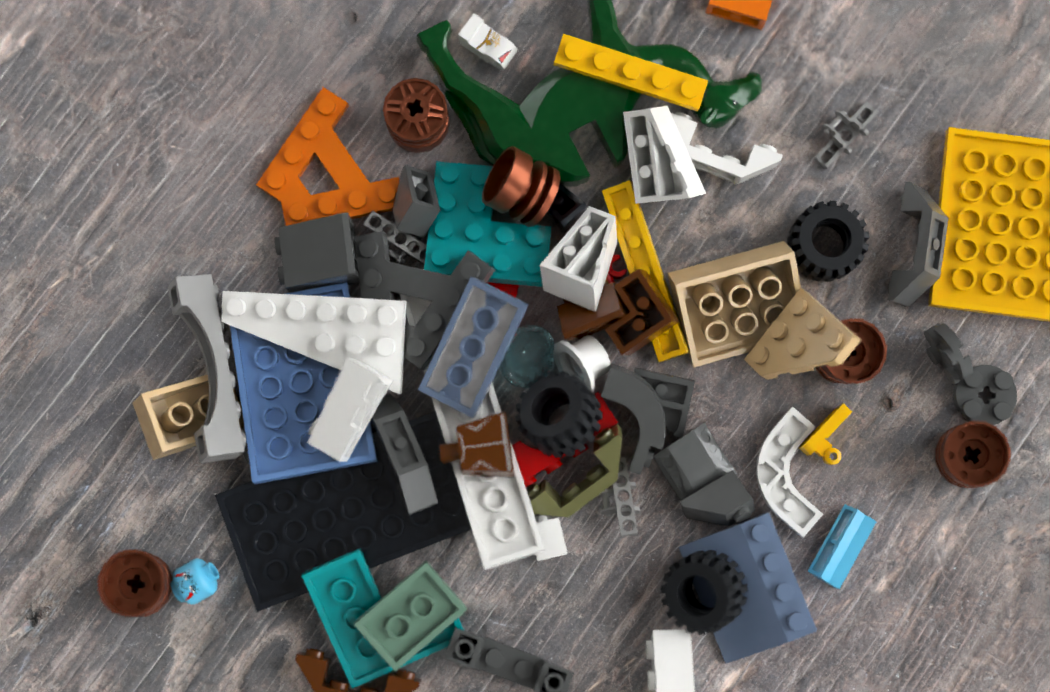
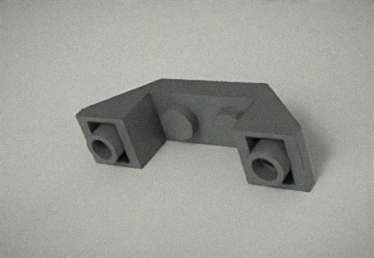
[888,182,949,307]
[370,394,438,515]
[445,628,574,692]

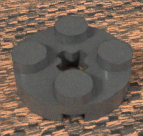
[924,323,973,385]
[953,365,1017,425]

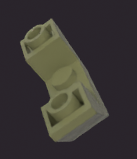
[526,424,622,517]

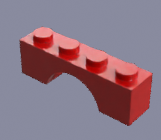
[512,391,618,488]

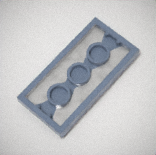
[418,277,529,418]

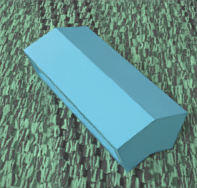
[808,504,877,589]

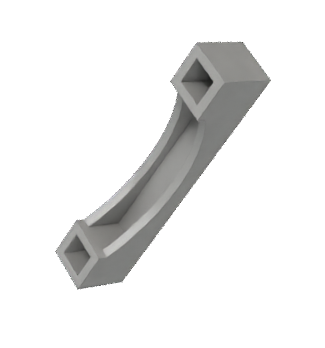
[168,274,246,464]

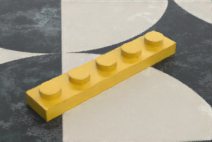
[553,34,708,112]

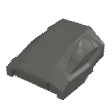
[653,422,737,501]

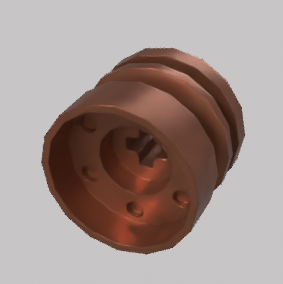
[383,78,450,153]
[482,146,560,227]
[814,318,887,384]
[935,421,1010,488]
[98,550,173,617]

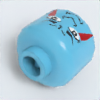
[170,558,219,605]

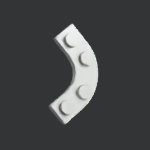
[756,407,823,538]

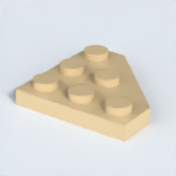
[744,288,861,380]

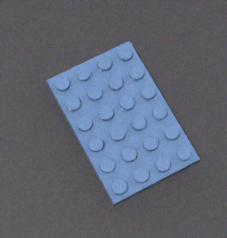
[230,282,377,484]

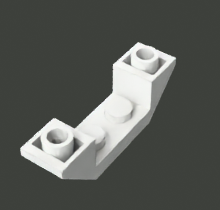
[671,112,783,184]

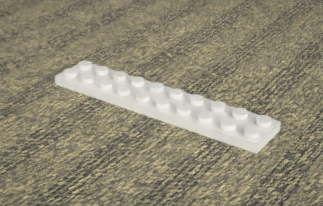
[400,269,546,570]

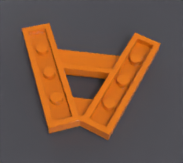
[256,87,400,226]

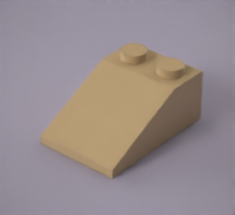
[133,374,244,460]

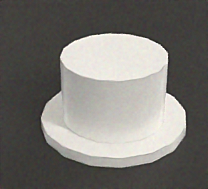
[553,335,611,393]

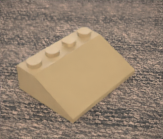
[668,241,801,367]

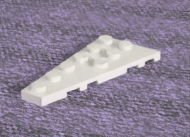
[221,291,407,394]

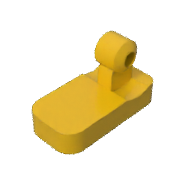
[798,403,852,465]

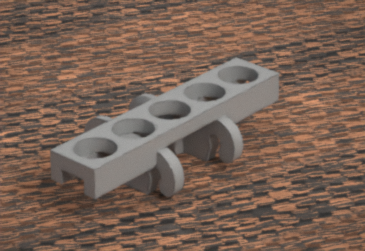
[814,101,879,169]
[364,211,427,265]
[598,457,641,538]

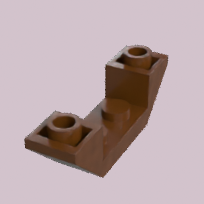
[295,648,421,692]

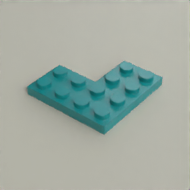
[424,161,551,287]
[302,548,464,689]

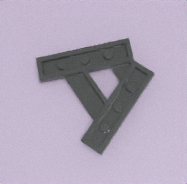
[354,231,496,370]

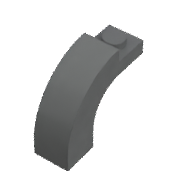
[601,364,666,475]

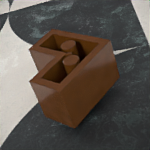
[605,269,680,356]

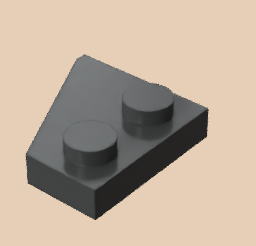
[634,367,695,438]

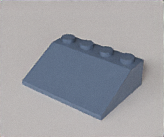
[678,513,817,663]

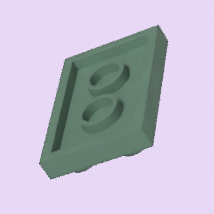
[354,560,468,671]

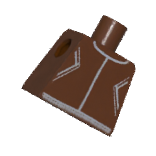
[440,412,515,477]

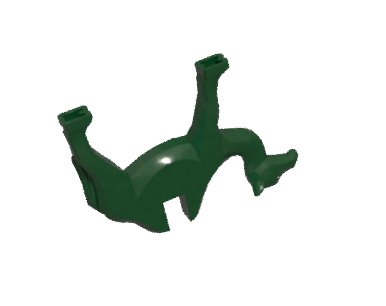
[417,0,762,187]

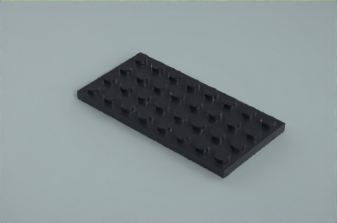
[215,411,472,612]

